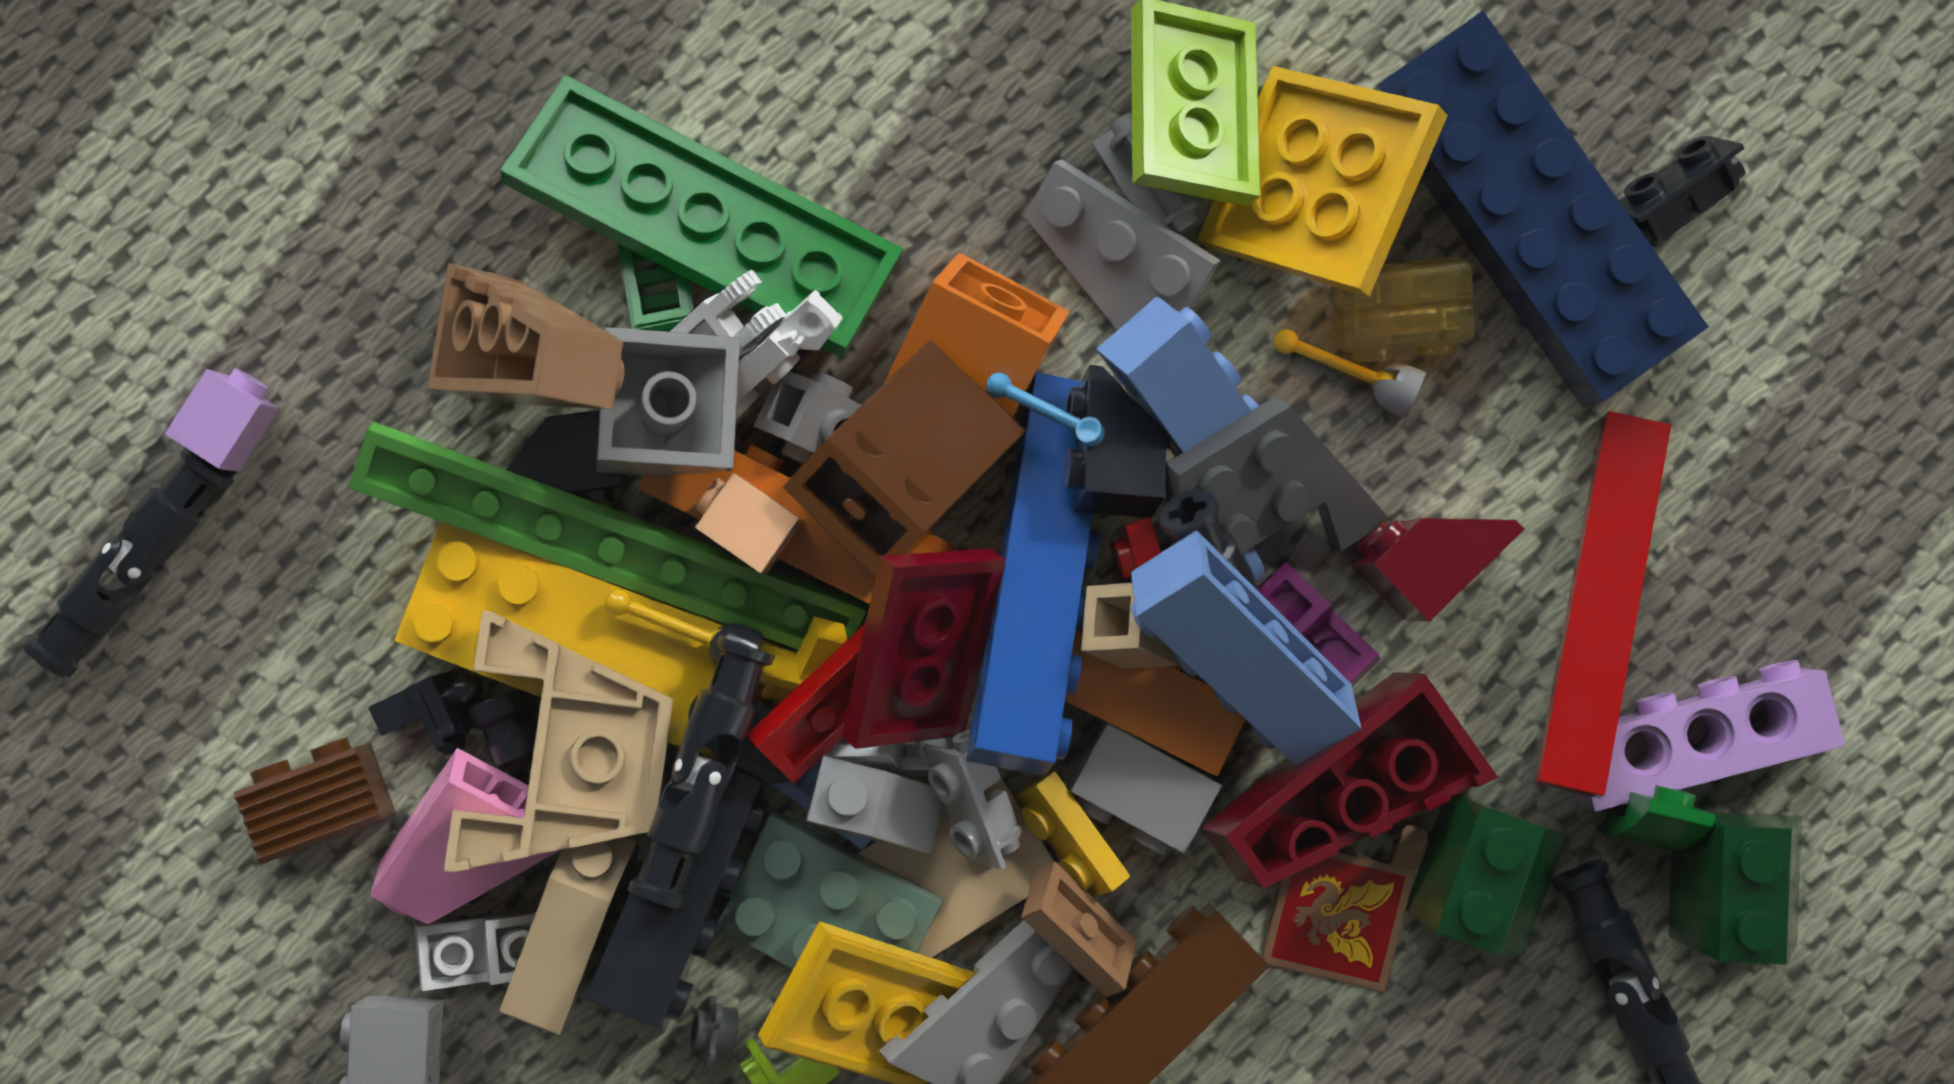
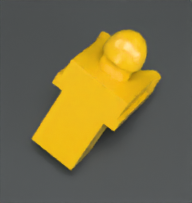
[758,616,847,709]

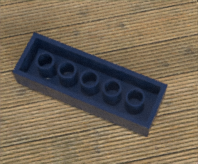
[1373,11,1709,408]

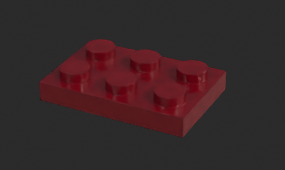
[842,548,1006,749]

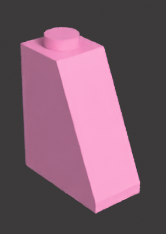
[370,748,559,925]

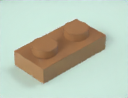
[1021,861,1137,997]

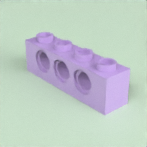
[1575,660,1846,812]

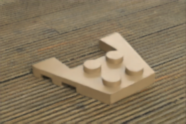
[443,611,673,872]

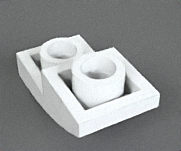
[414,911,536,991]

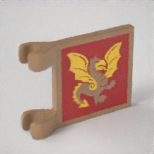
[1262,820,1427,992]

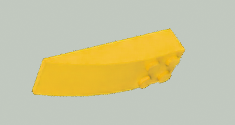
[394,522,797,759]

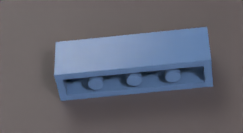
[1096,296,1259,457]
[1131,530,1362,766]

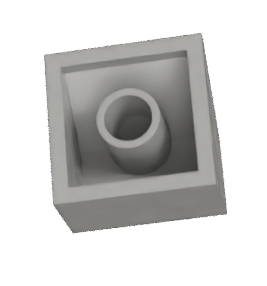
[596,327,740,477]

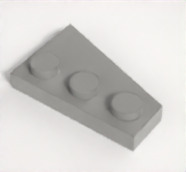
[1024,159,1221,330]
[879,920,1075,1084]

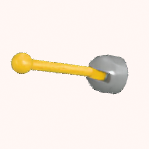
[1273,329,1426,419]

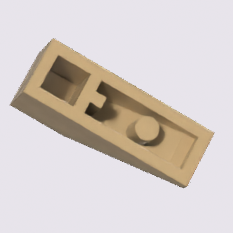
[499,837,638,1036]

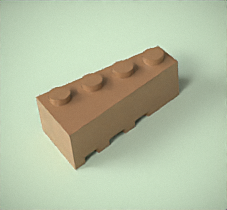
[427,263,624,410]

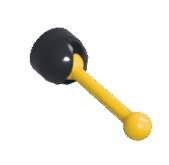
[605,589,761,666]

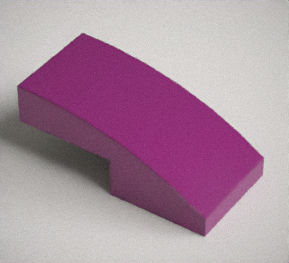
[1259,562,1380,687]

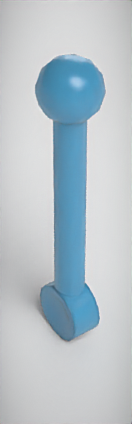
[986,372,1105,447]

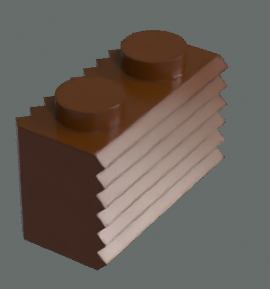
[234,737,396,865]

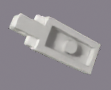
[736,290,843,419]

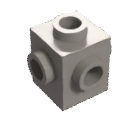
[754,371,862,464]

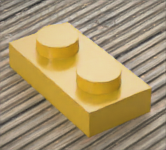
[1014,771,1131,897]

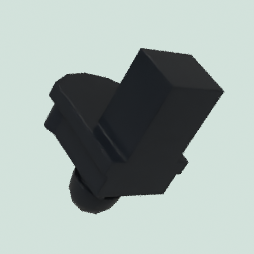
[368,671,484,755]

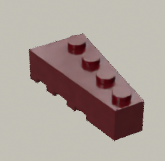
[1200,672,1499,888]

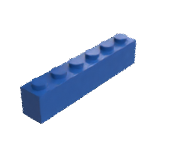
[966,372,1100,776]

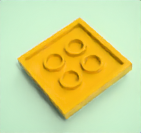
[1197,66,1448,297]

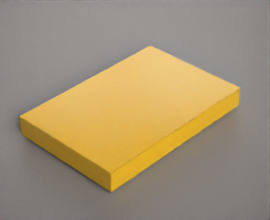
[758,921,974,1084]

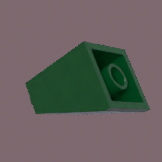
[1406,794,1568,956]
[1668,811,1802,965]

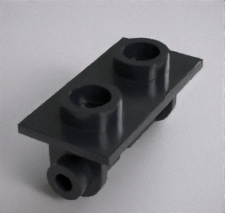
[1619,136,1746,247]

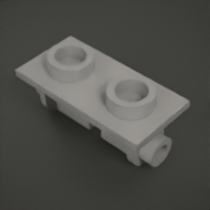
[1092,112,1210,235]
[922,730,1022,870]

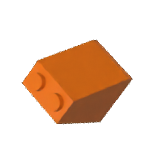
[883,253,1070,418]

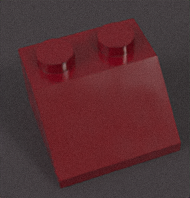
[1351,518,1525,622]

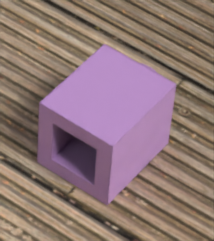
[165,368,280,472]

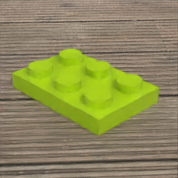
[1131,0,1260,206]

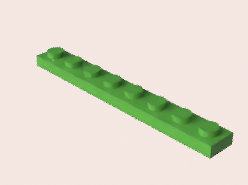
[348,422,867,650]

